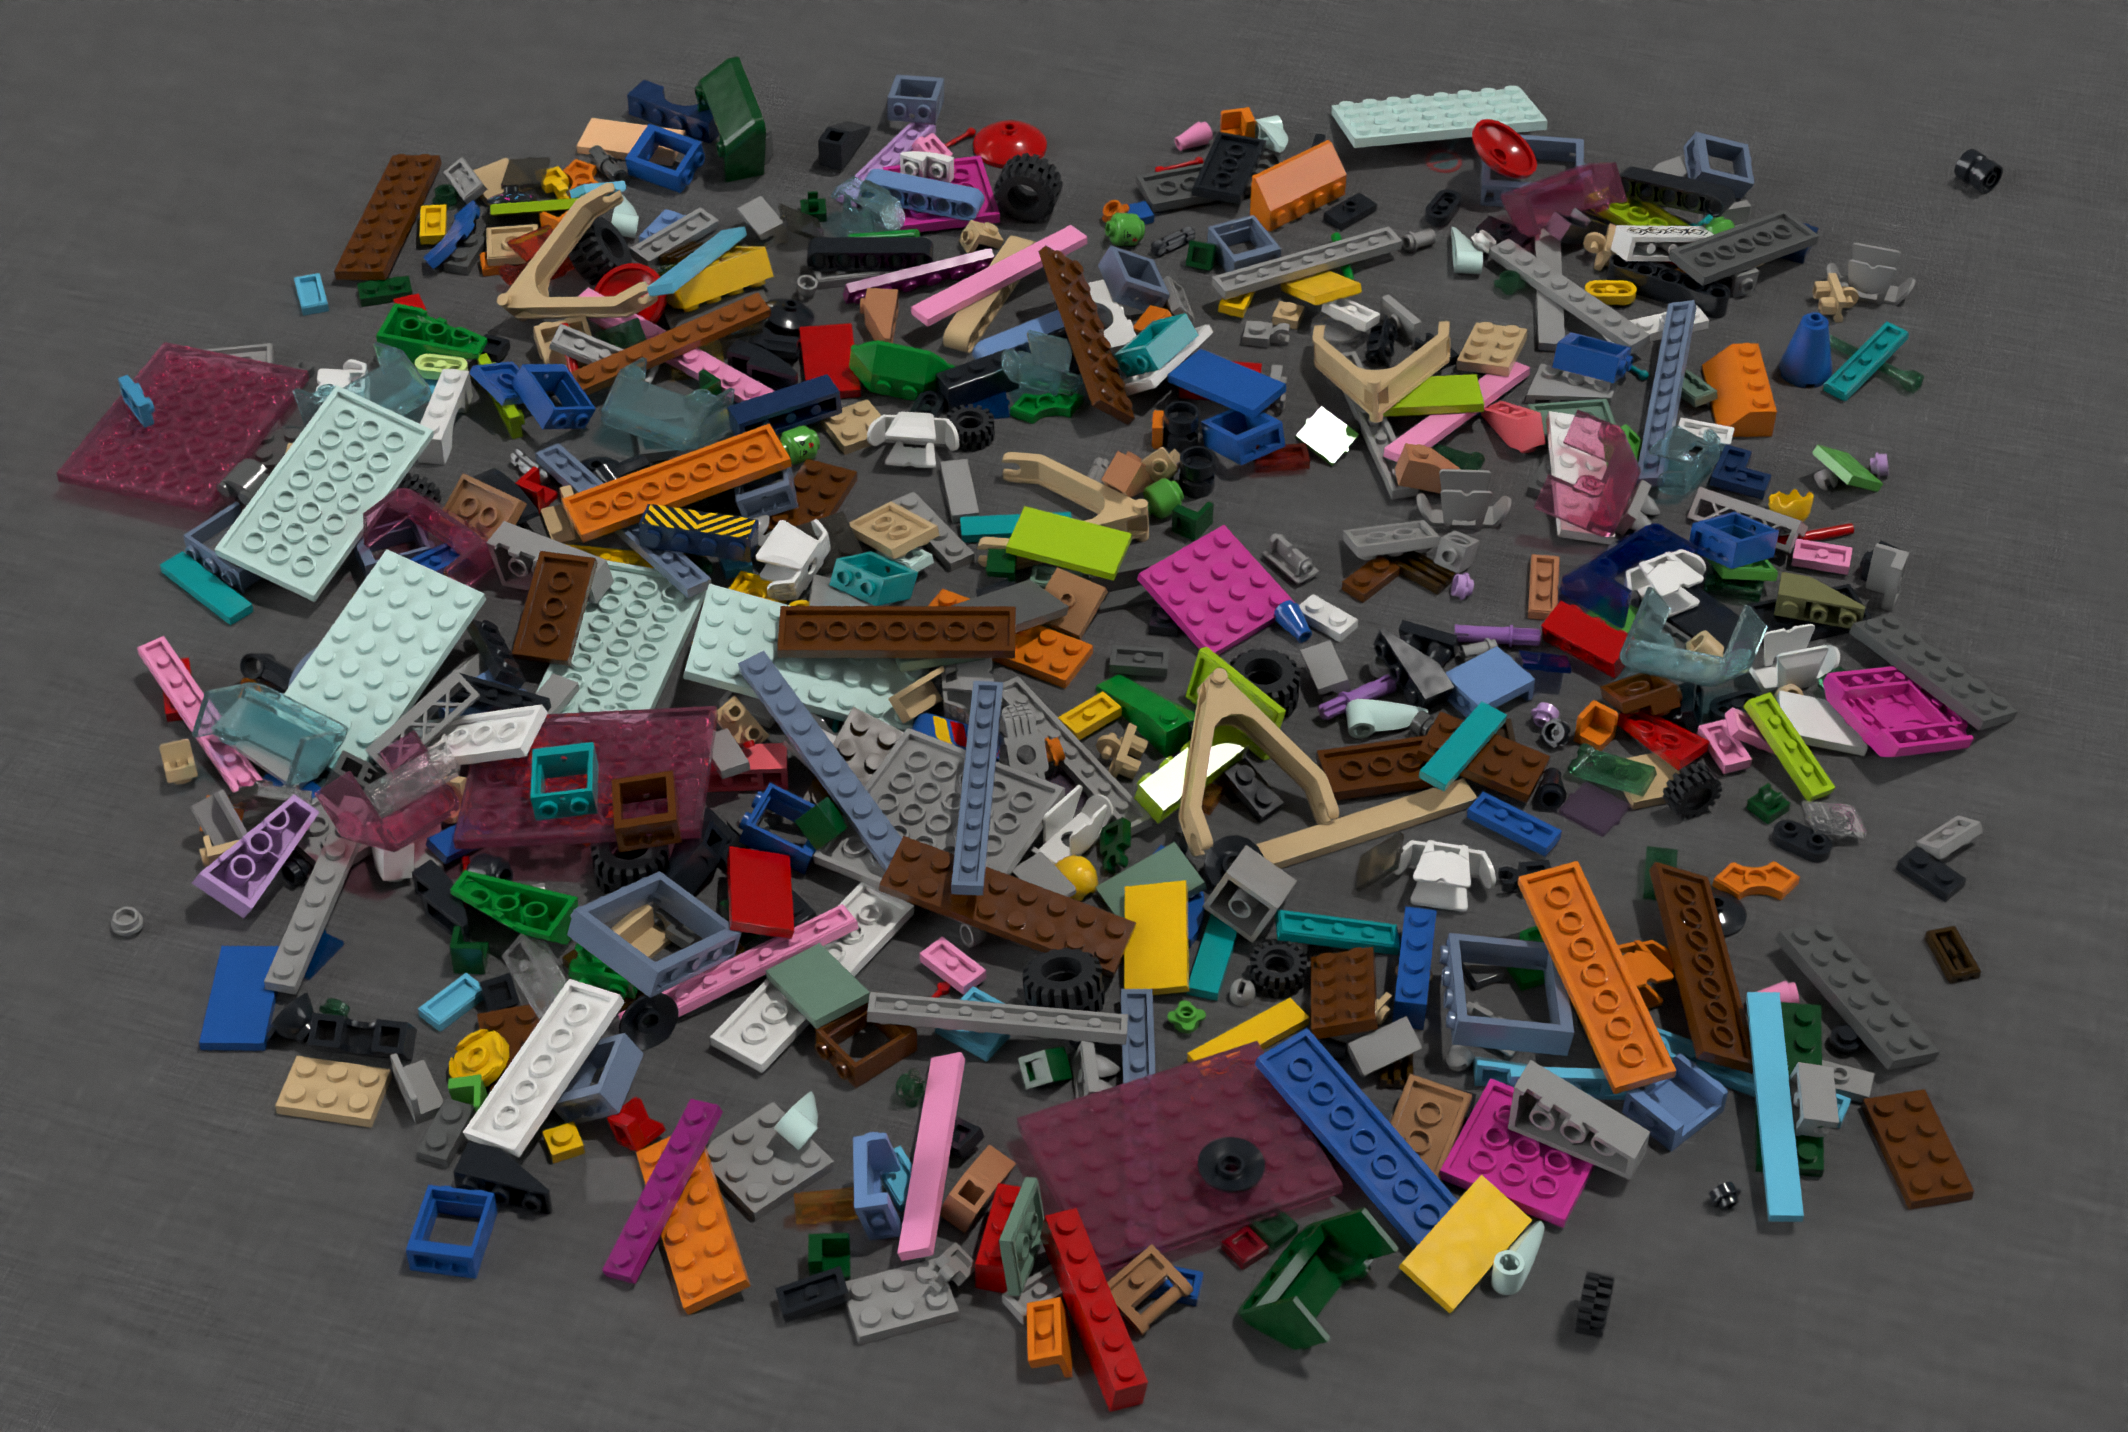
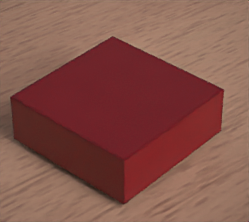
[1221,1225,1269,1270]

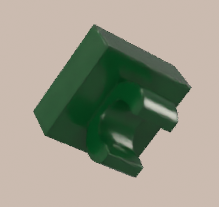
[800,191,827,223]
[1185,240,1217,270]
[1746,783,1791,825]

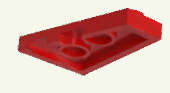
[1617,709,1710,771]

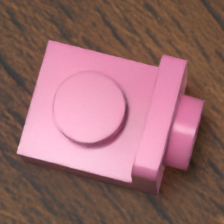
[912,133,953,156]

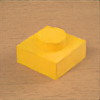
[542,1121,585,1164]

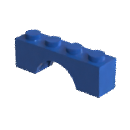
[1392,906,1437,1030]

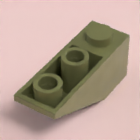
[1774,572,1865,629]

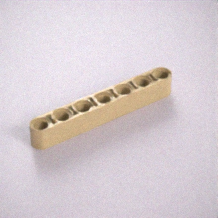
[943,235,1036,353]

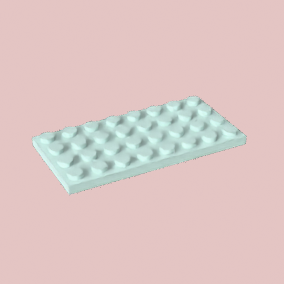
[1332,86,1547,148]
[215,385,434,602]
[277,549,486,772]
[536,561,707,742]
[683,584,929,732]

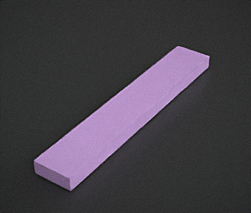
[836,122,936,208]

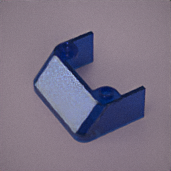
[1560,523,1698,629]

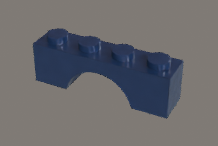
[627,80,720,144]

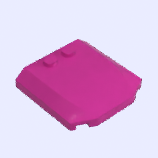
[1823,666,1973,757]

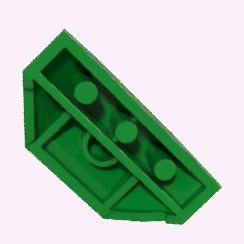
[849,340,956,401]

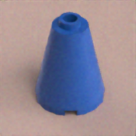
[1779,312,1832,388]

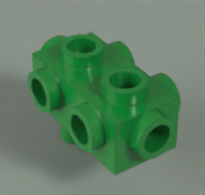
[569,943,640,1000]

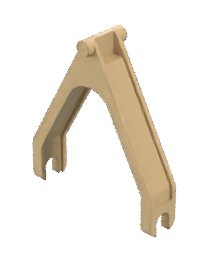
[497,183,658,322]
[1312,321,1451,423]
[977,452,1149,570]
[1178,668,1339,857]

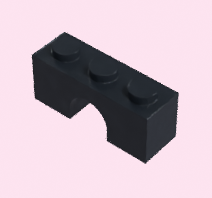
[307,1013,417,1061]

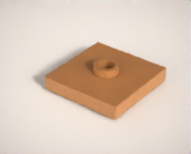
[1043,567,1108,640]

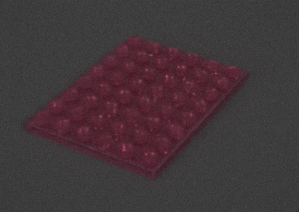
[56,342,309,513]
[453,706,718,849]
[1017,1041,1343,1273]

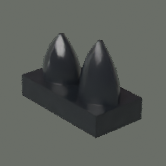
[1399,620,1459,667]
[1662,671,1704,733]

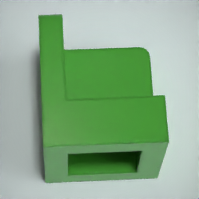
[448,1074,488,1112]

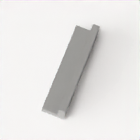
[1687,487,1808,554]
[365,669,481,777]

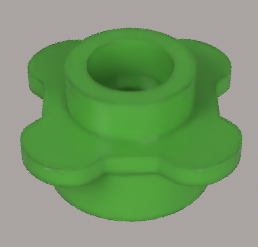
[1167,1001,1206,1033]

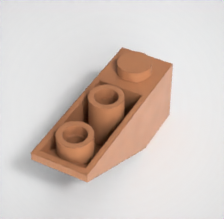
[1101,451,1154,498]
[940,1144,1016,1233]

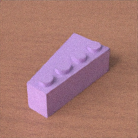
[192,795,319,918]

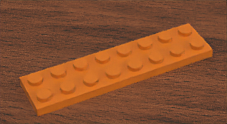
[562,423,792,543]
[1518,861,1677,1094]

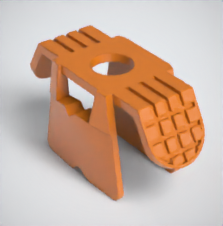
[1618,940,1674,1008]

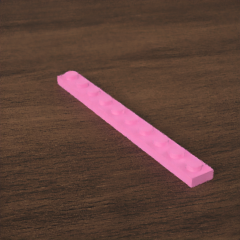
[578,287,774,403]

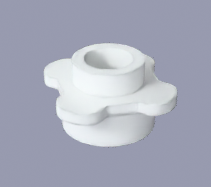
[1471,230,1496,254]

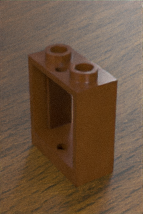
[611,770,682,852]
[815,992,917,1088]

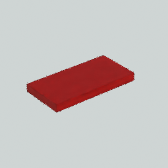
[799,323,861,398]
[727,846,794,939]

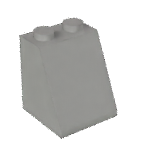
[1202,845,1297,943]

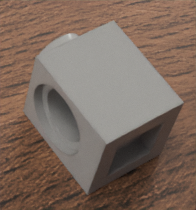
[1434,530,1479,573]

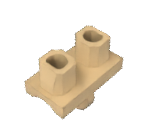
[1583,223,1616,272]
[1813,273,1859,323]
[711,696,769,750]
[1096,723,1148,780]

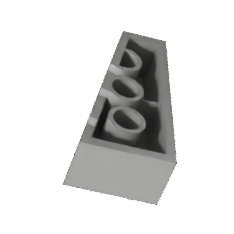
[486,521,614,604]
[1508,1060,1650,1180]

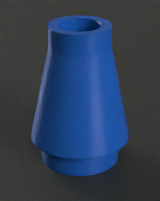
[1274,600,1312,643]

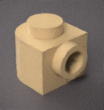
[1686,631,1724,672]

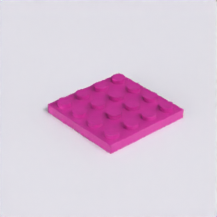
[883,156,1000,232]
[1137,525,1295,655]
[1439,1078,1595,1228]

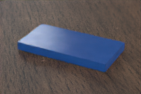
[1167,348,1286,418]
[199,946,279,1051]

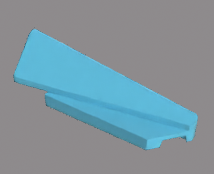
[1473,1057,1627,1100]

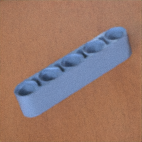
[859,169,985,221]
[972,310,1065,363]

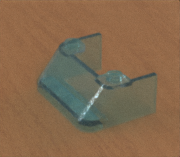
[292,342,432,427]
[600,357,735,452]
[1620,587,1767,687]
[192,682,348,785]

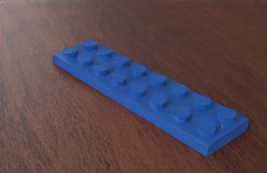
[1255,1028,1458,1250]

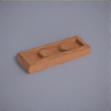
[1528,554,1560,620]

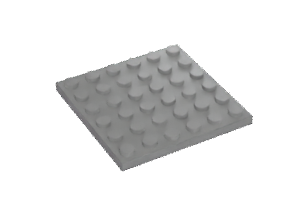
[813,728,1065,927]

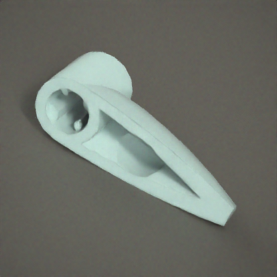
[1255,115,1288,153]
[611,195,639,238]
[1451,226,1483,274]
[1345,699,1428,738]
[774,1091,818,1151]
[1491,1221,1545,1295]

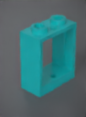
[1114,313,1199,377]
[829,551,918,606]
[530,742,599,821]

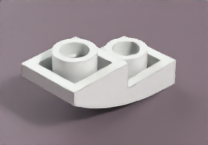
[900,151,954,183]

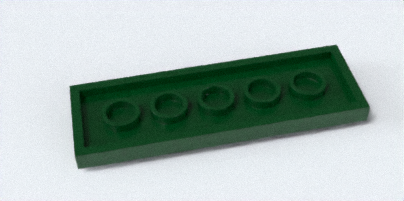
[1755,1002,1824,1177]

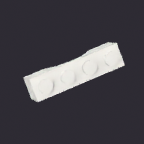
[1088,280,1136,367]
[418,369,473,465]

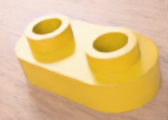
[1584,280,1637,306]

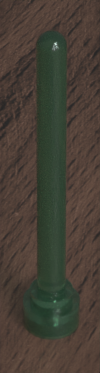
[1829,334,1924,394]

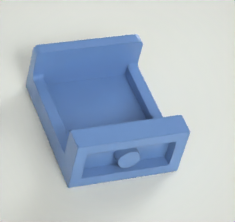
[1446,646,1535,718]
[1622,1053,1728,1152]
[853,1132,902,1241]

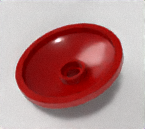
[1472,119,1537,179]
[973,120,1047,168]
[594,263,667,337]

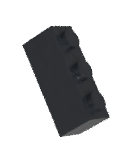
[936,349,1019,413]

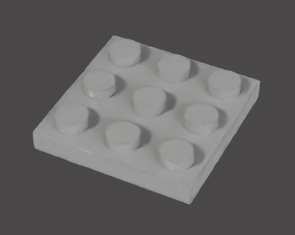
[706,1102,834,1221]

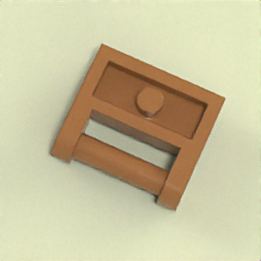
[1107,1244,1194,1336]

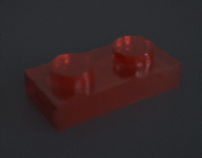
[1253,443,1310,473]

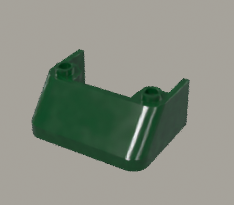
[694,56,766,183]
[1237,1207,1399,1350]

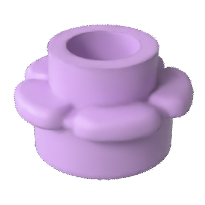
[1870,452,1889,479]
[1451,573,1474,600]
[1531,702,1560,728]

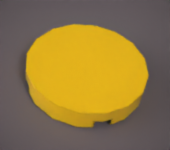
[449,1029,509,1087]

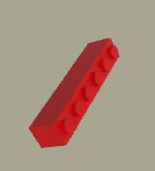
[1040,1208,1148,1412]

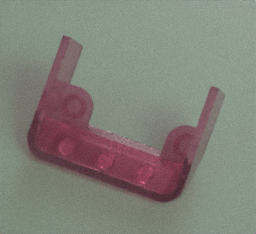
[1500,162,1627,238]
[1534,409,1641,537]
[363,488,495,586]
[314,730,460,852]

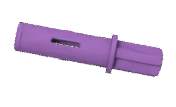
[1454,624,1541,647]
[1318,674,1396,720]

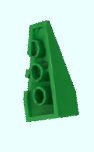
[376,303,487,365]
[1096,674,1195,758]
[450,870,579,945]

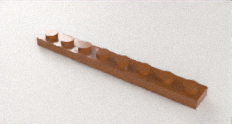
[570,292,771,395]

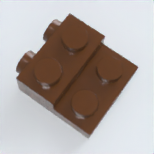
[1600,669,1682,716]

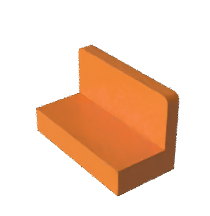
[1027,1297,1072,1378]

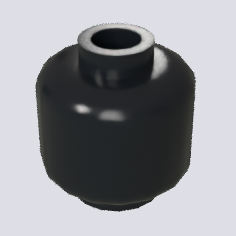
[466,853,513,881]

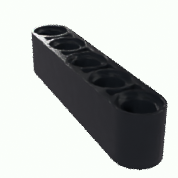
[1612,166,1736,217]
[806,237,934,271]
[1607,254,1730,319]

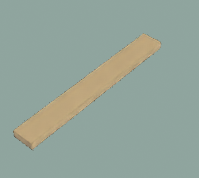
[1256,778,1478,869]

